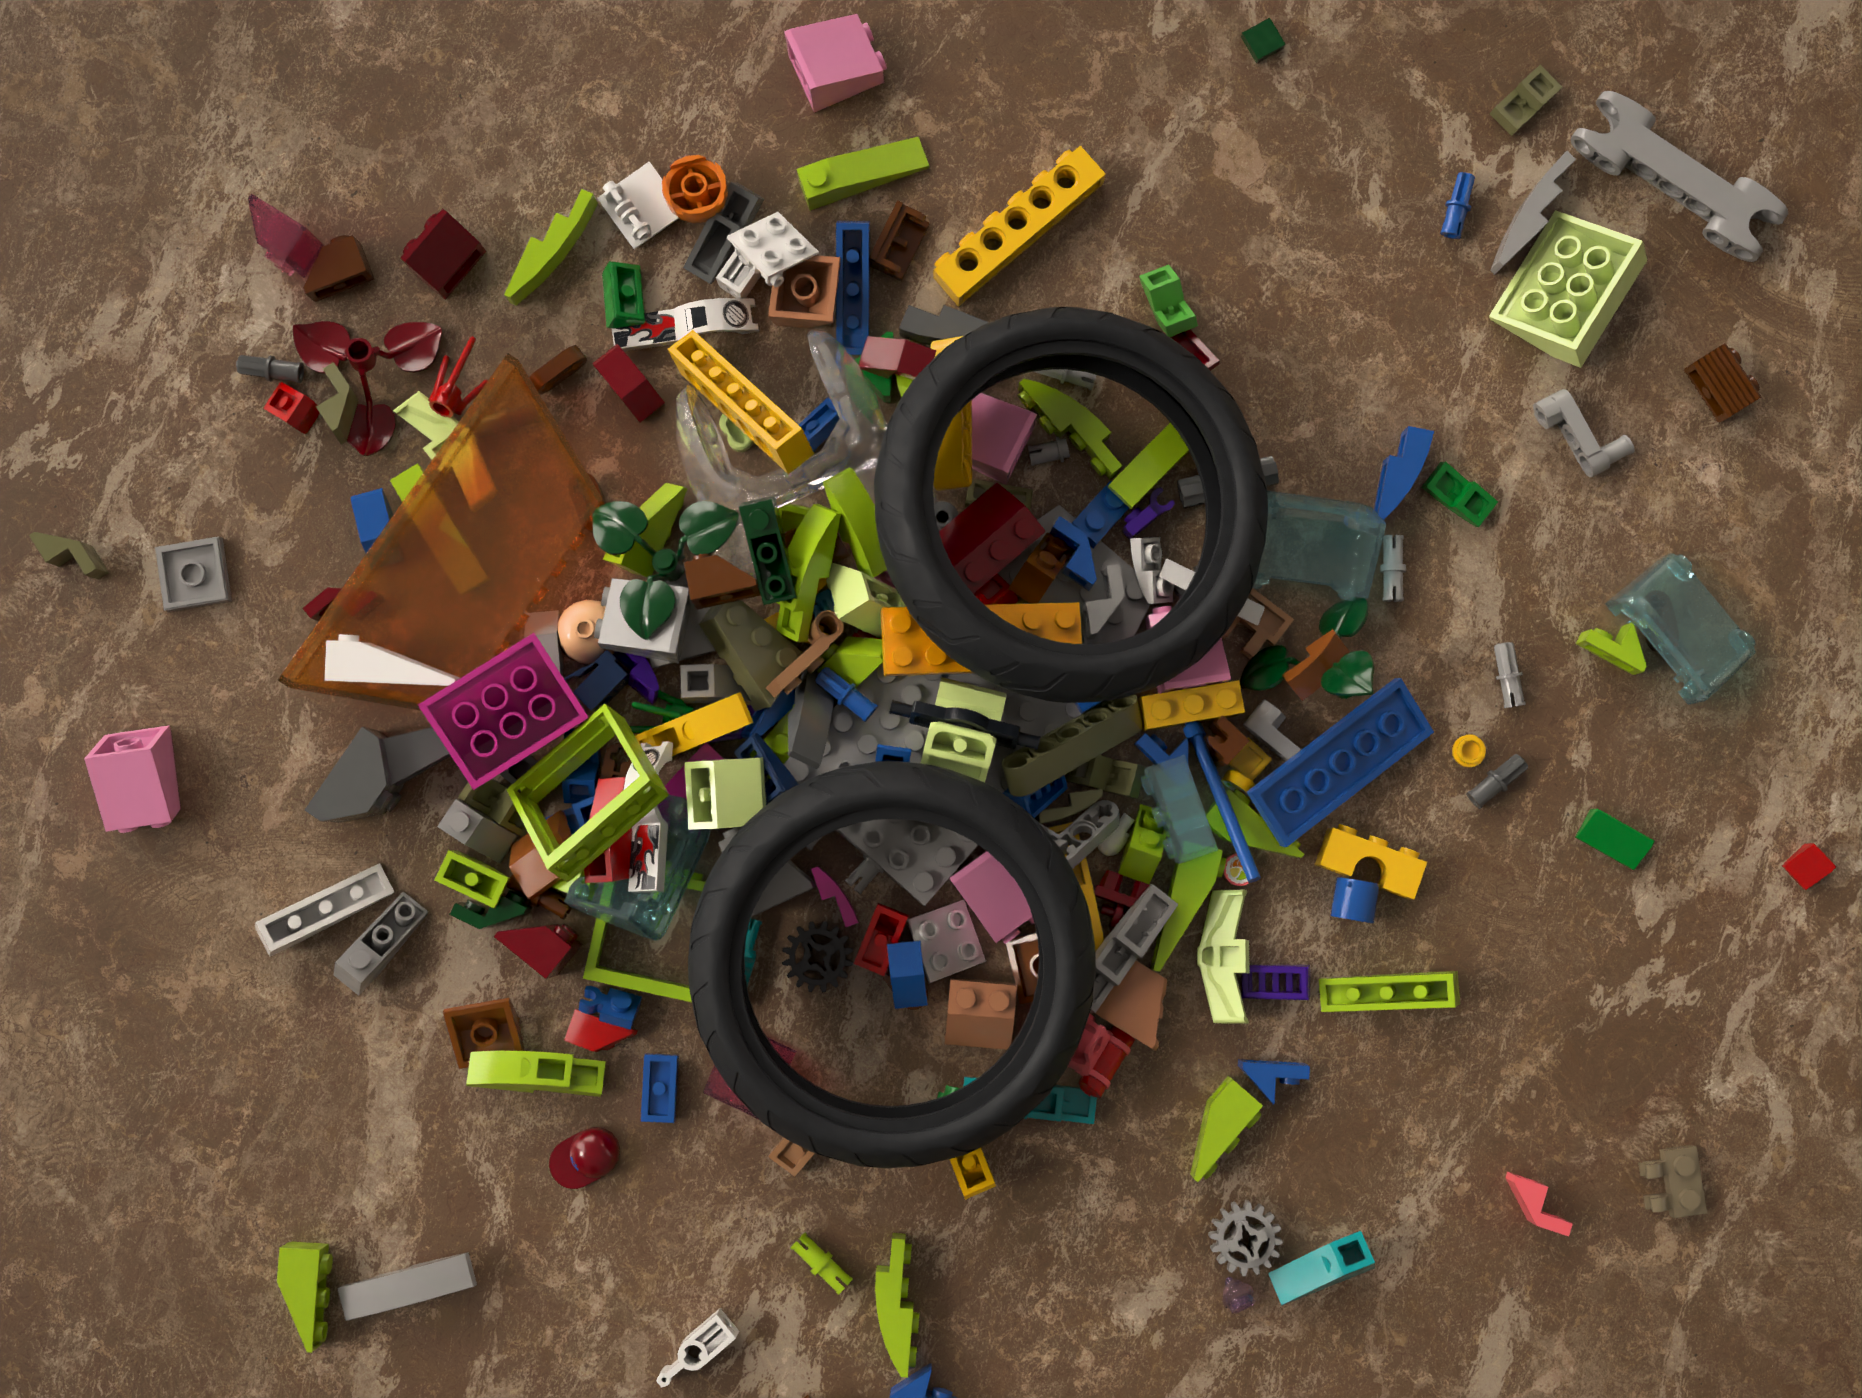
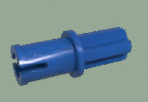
[1440,172,1475,239]
[815,667,878,722]

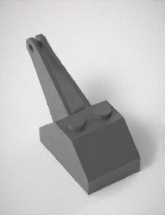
[305,727,451,823]

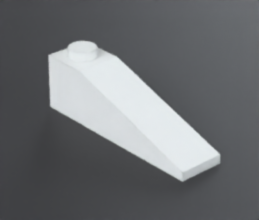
[324,634,460,686]
[255,863,394,957]

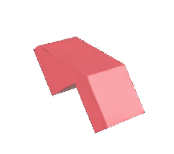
[1506,1172,1573,1236]

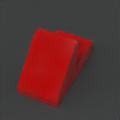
[263,382,320,434]
[853,903,909,976]

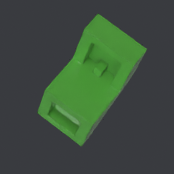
[1139,265,1198,337]

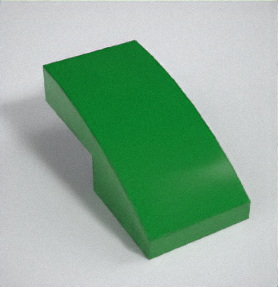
[1421,461,1498,527]

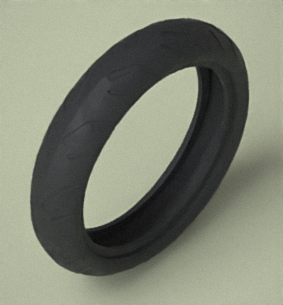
[874,307,1268,703]
[688,761,1096,1168]

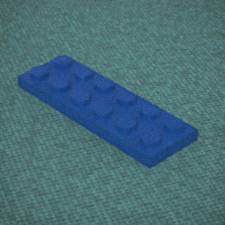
[1246,678,1434,847]

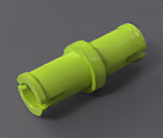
[790,1232,853,1295]

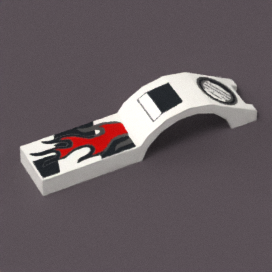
[612,298,759,352]
[624,741,673,893]

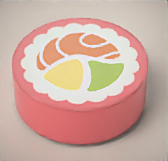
[1223,853,1249,886]

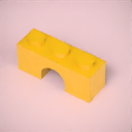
[1138,680,1245,732]
[1315,824,1427,900]

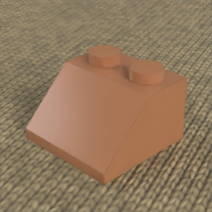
[768,255,841,328]
[945,978,1017,1050]

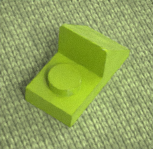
[1576,622,1647,675]

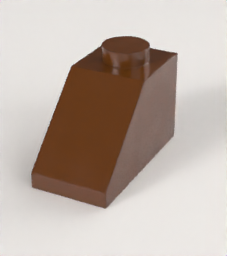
[303,235,374,302]
[684,554,761,610]

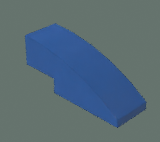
[1371,426,1434,525]

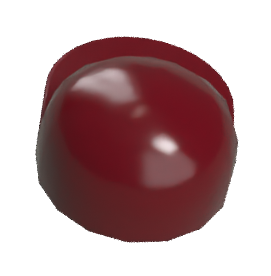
[549,1127,620,1189]

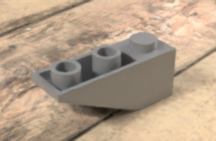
[333,892,428,996]

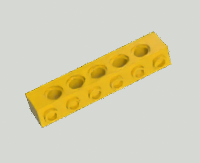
[933,145,1106,307]
[667,330,814,475]

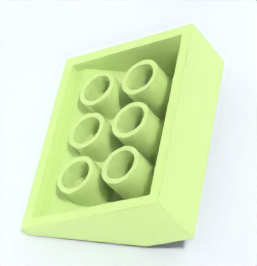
[1489,210,1647,368]

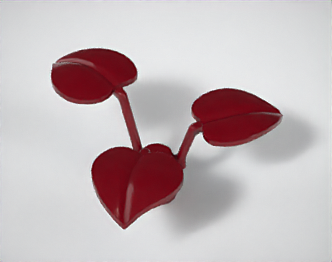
[293,321,442,456]

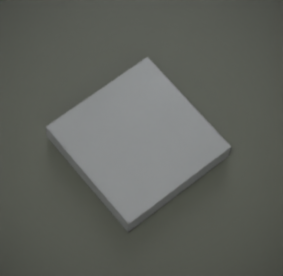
[155,536,232,612]

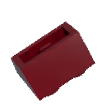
[400,208,487,300]

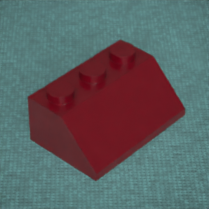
[939,482,1046,594]

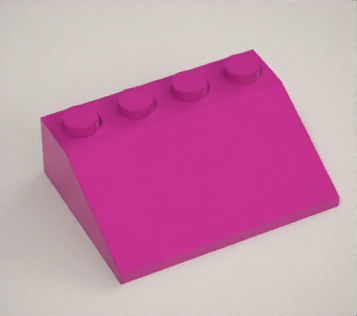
[418,633,589,790]

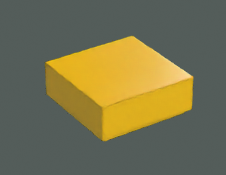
[1228,737,1272,781]

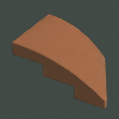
[1095,961,1167,1051]

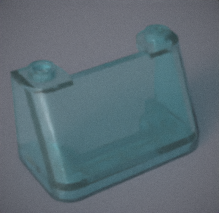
[1253,491,1386,601]
[1605,553,1756,705]
[564,794,710,941]

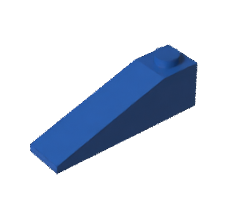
[836,221,870,355]

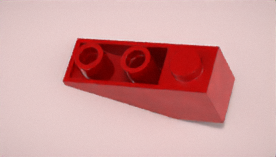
[584,777,632,883]

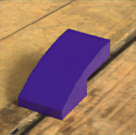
[613,651,659,705]

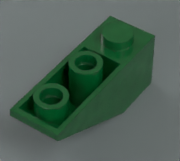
[739,495,797,605]

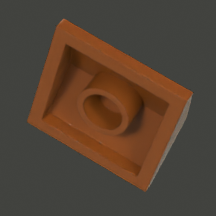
[509,810,572,900]
[1006,933,1039,1004]
[443,998,524,1069]

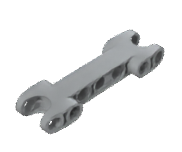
[1570,91,1788,262]

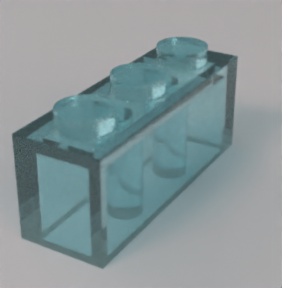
[1141,755,1218,863]

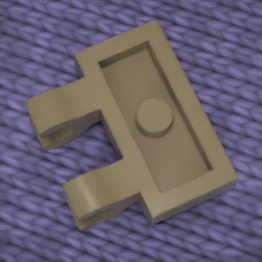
[1638,1145,1707,1218]

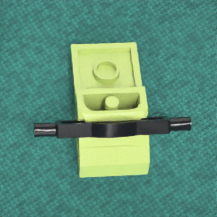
[889,677,1041,783]

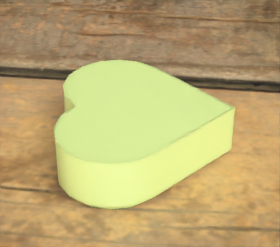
[719,414,753,452]

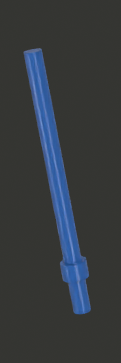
[1183,721,1261,883]

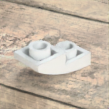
[1130,537,1174,604]

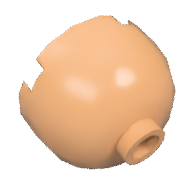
[558,600,614,665]

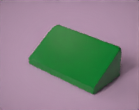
[602,261,645,329]
[1575,809,1655,870]

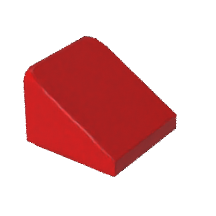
[974,574,1018,605]
[1781,843,1836,890]

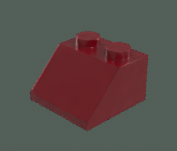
[494,924,583,979]

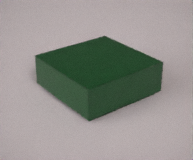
[1241,17,1286,64]

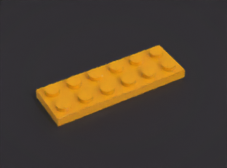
[881,602,1082,676]

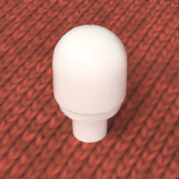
[1097,813,1135,856]

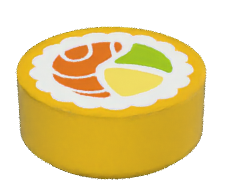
[1221,770,1255,798]

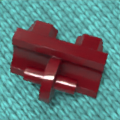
[1093,870,1150,928]

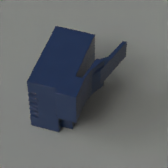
[564,650,630,712]

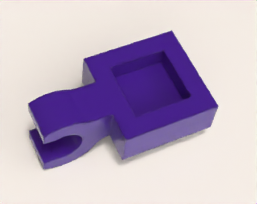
[1122,487,1174,541]

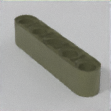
[1002,694,1143,797]

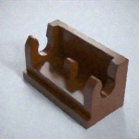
[869,200,930,282]
[1205,715,1250,768]

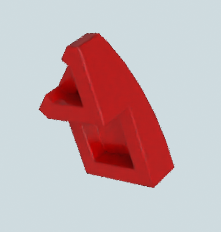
[564,1009,638,1052]

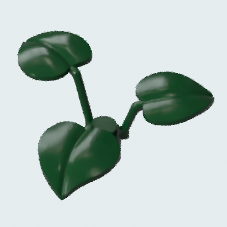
[592,501,740,640]
[1240,596,1374,699]

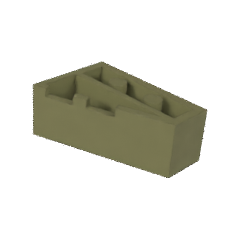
[699,600,803,711]

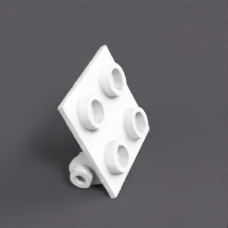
[597,162,679,250]
[727,212,819,287]
[907,900,986,983]

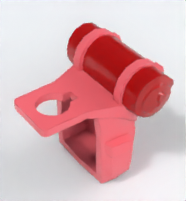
[1068,1014,1135,1098]

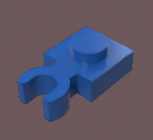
[579,986,642,1030]

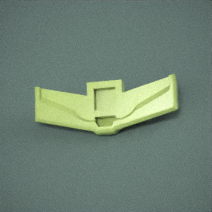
[393,391,497,513]
[1197,889,1250,1024]

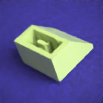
[826,562,906,638]
[684,757,766,830]

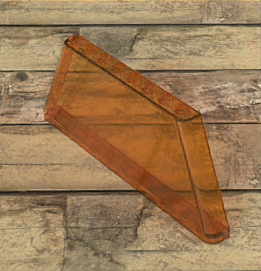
[278,353,603,711]

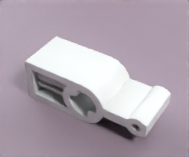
[716,251,761,298]
[656,1308,739,1388]

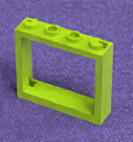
[506,704,669,882]
[583,866,706,1002]

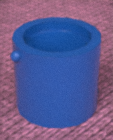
[1330,877,1380,924]

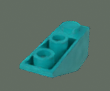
[1268,1231,1375,1306]

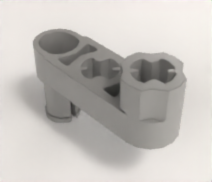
[1533,389,1635,477]
[1243,699,1301,762]

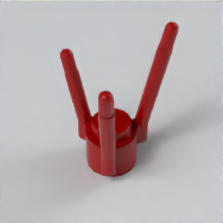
[428,336,489,418]

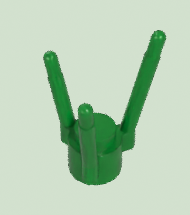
[629,690,693,733]

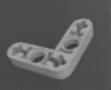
[1037,800,1120,869]

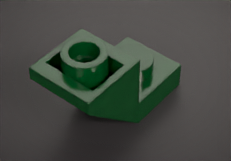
[449,890,533,929]

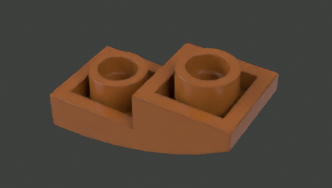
[1283,629,1350,701]

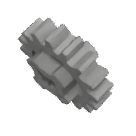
[1208,1200,1283,1276]

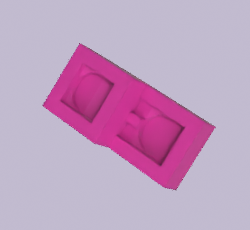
[811,867,859,927]

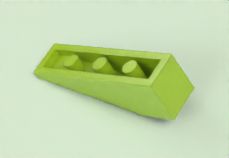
[796,137,929,211]
[1150,841,1226,972]
[1319,971,1460,1012]

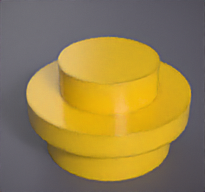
[1452,735,1486,767]

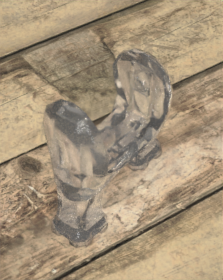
[676,329,939,581]

